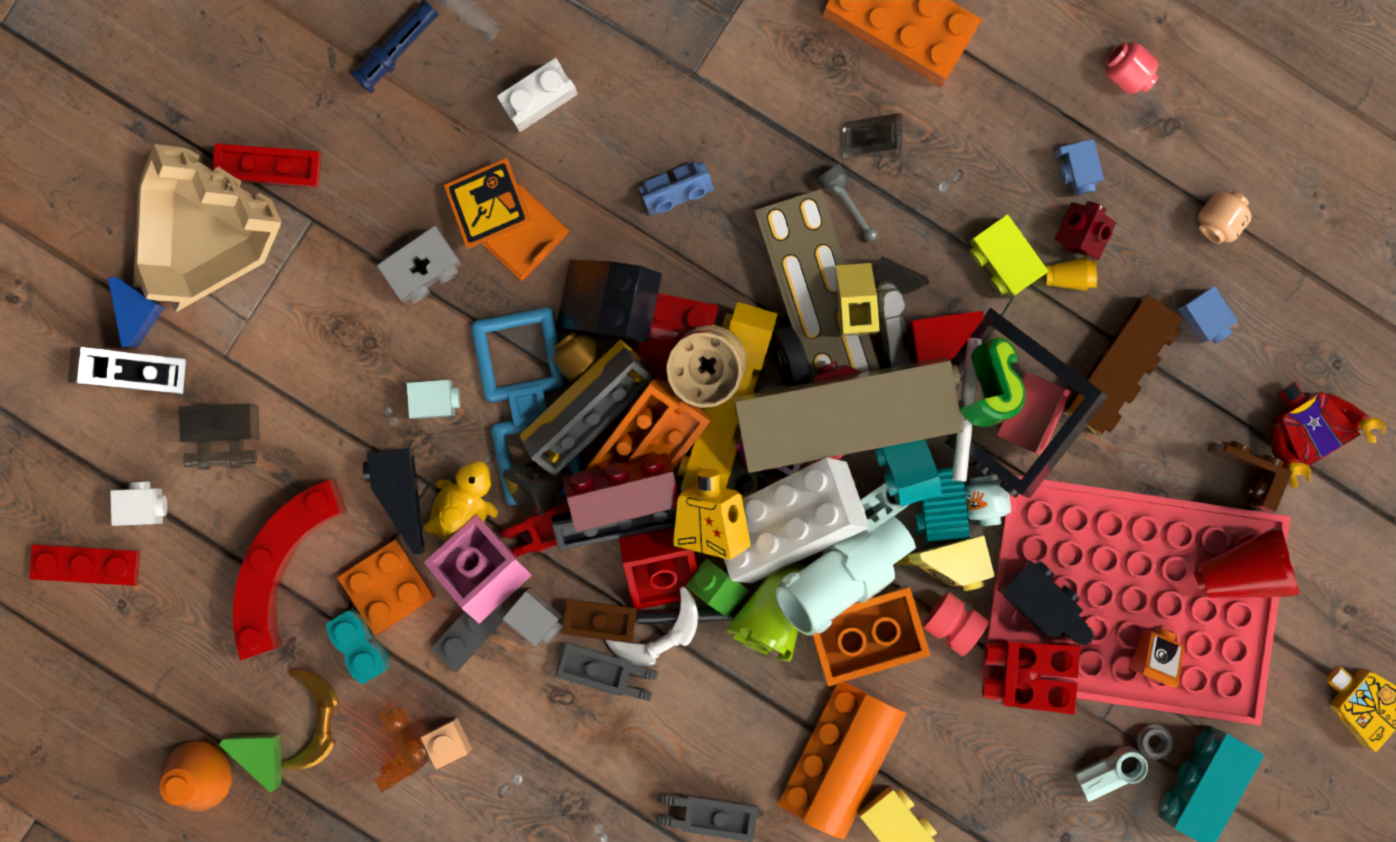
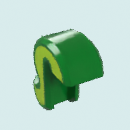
[960,337,1026,427]

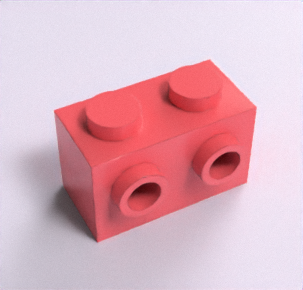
[997,372,1071,455]

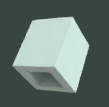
[407,380,461,419]

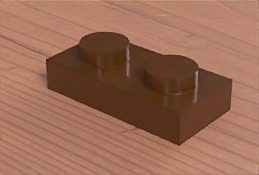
[562,598,638,644]

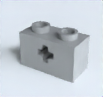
[377,226,462,304]
[503,588,563,647]

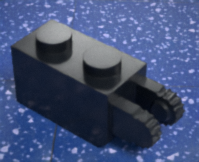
[997,560,1094,646]

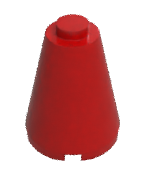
[1195,527,1299,598]

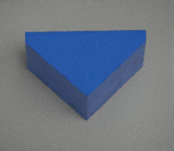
[108,277,165,349]

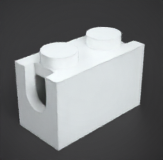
[497,58,578,132]

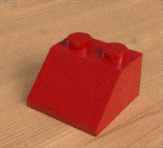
[906,311,984,363]
[619,527,698,610]

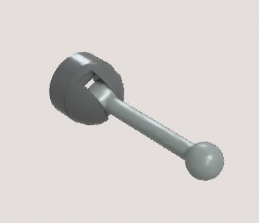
[817,163,877,242]

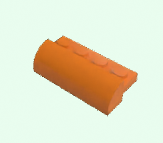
[584,379,712,472]
[777,681,907,839]

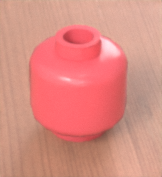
[1105,42,1158,94]

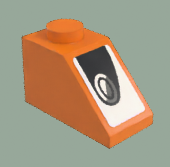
[1128,627,1185,689]

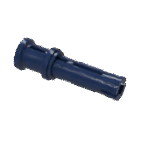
[348,0,439,94]

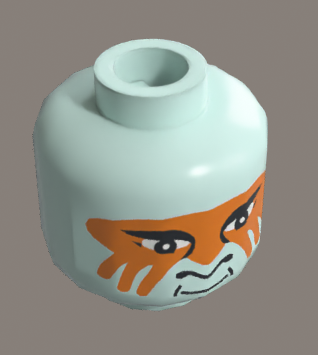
[964,475,1011,527]

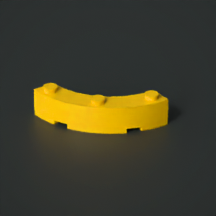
[677,302,778,492]

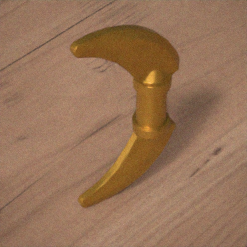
[282,669,339,770]

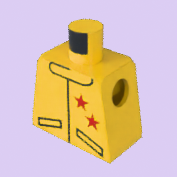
[674,469,750,560]

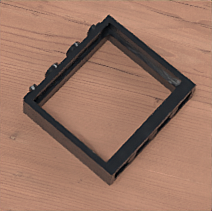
[945,307,1109,498]

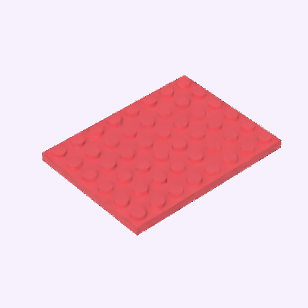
[980,475,1291,726]

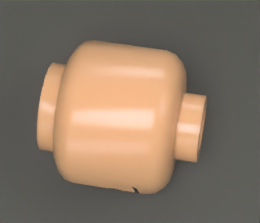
[1198,191,1252,244]

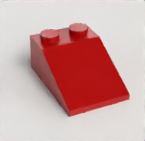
[637,293,718,382]

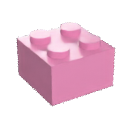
[424,515,532,624]

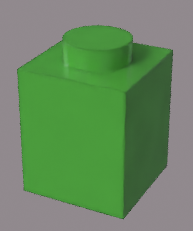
[686,558,749,618]

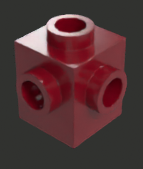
[1054,201,1116,260]

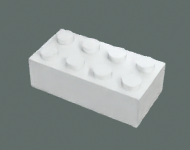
[724,457,870,583]

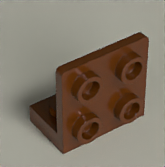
[1207,440,1292,512]

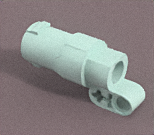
[776,483,916,635]

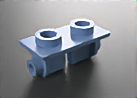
[638,161,714,216]

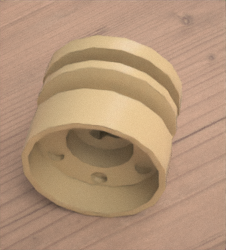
[666,324,747,408]

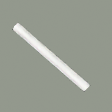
[952,338,982,482]

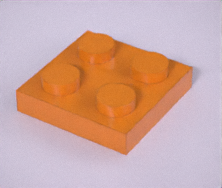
[337,539,435,636]

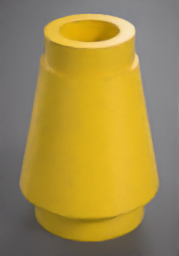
[1046,257,1097,292]

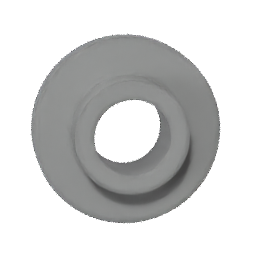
[1137,724,1173,760]

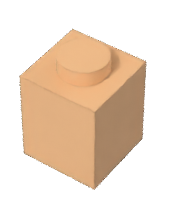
[420,717,472,769]

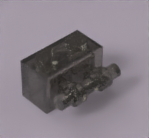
[179,403,260,470]

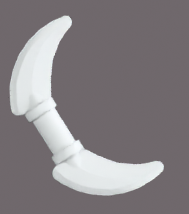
[605,586,698,666]

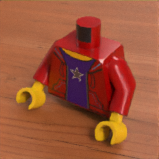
[1271,381,1386,488]

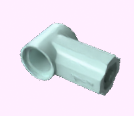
[1074,746,1148,802]

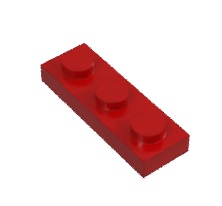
[212,143,322,188]
[29,544,140,586]

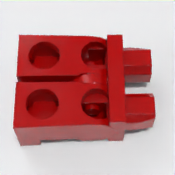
[982,639,1081,715]

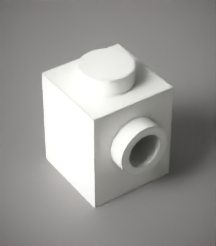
[110,482,168,526]

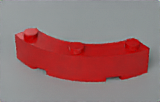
[233,480,347,661]

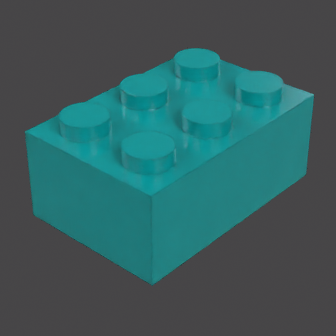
[1159,726,1265,842]

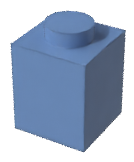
[1178,286,1238,344]

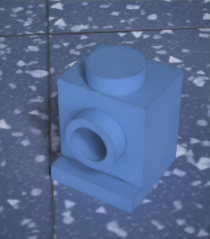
[1054,139,1104,196]

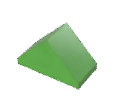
[219,733,282,793]

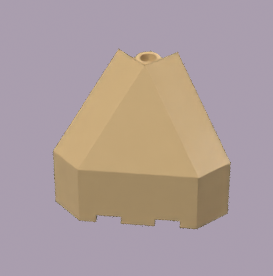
[133,144,282,313]

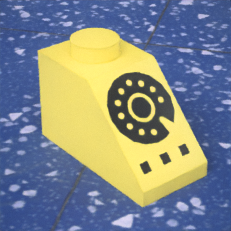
[908,536,995,591]

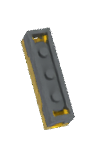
[520,339,655,476]

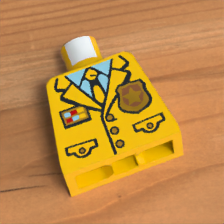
[1326,666,1396,752]

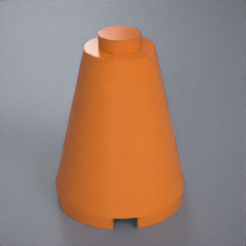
[159,741,232,811]

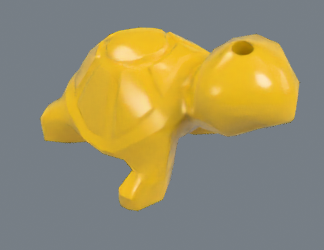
[423,461,498,542]

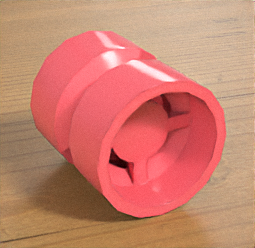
[922,591,989,657]

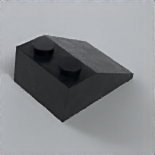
[556,259,662,343]

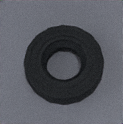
[772,326,810,387]

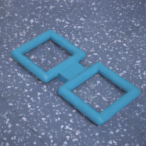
[471,307,584,506]

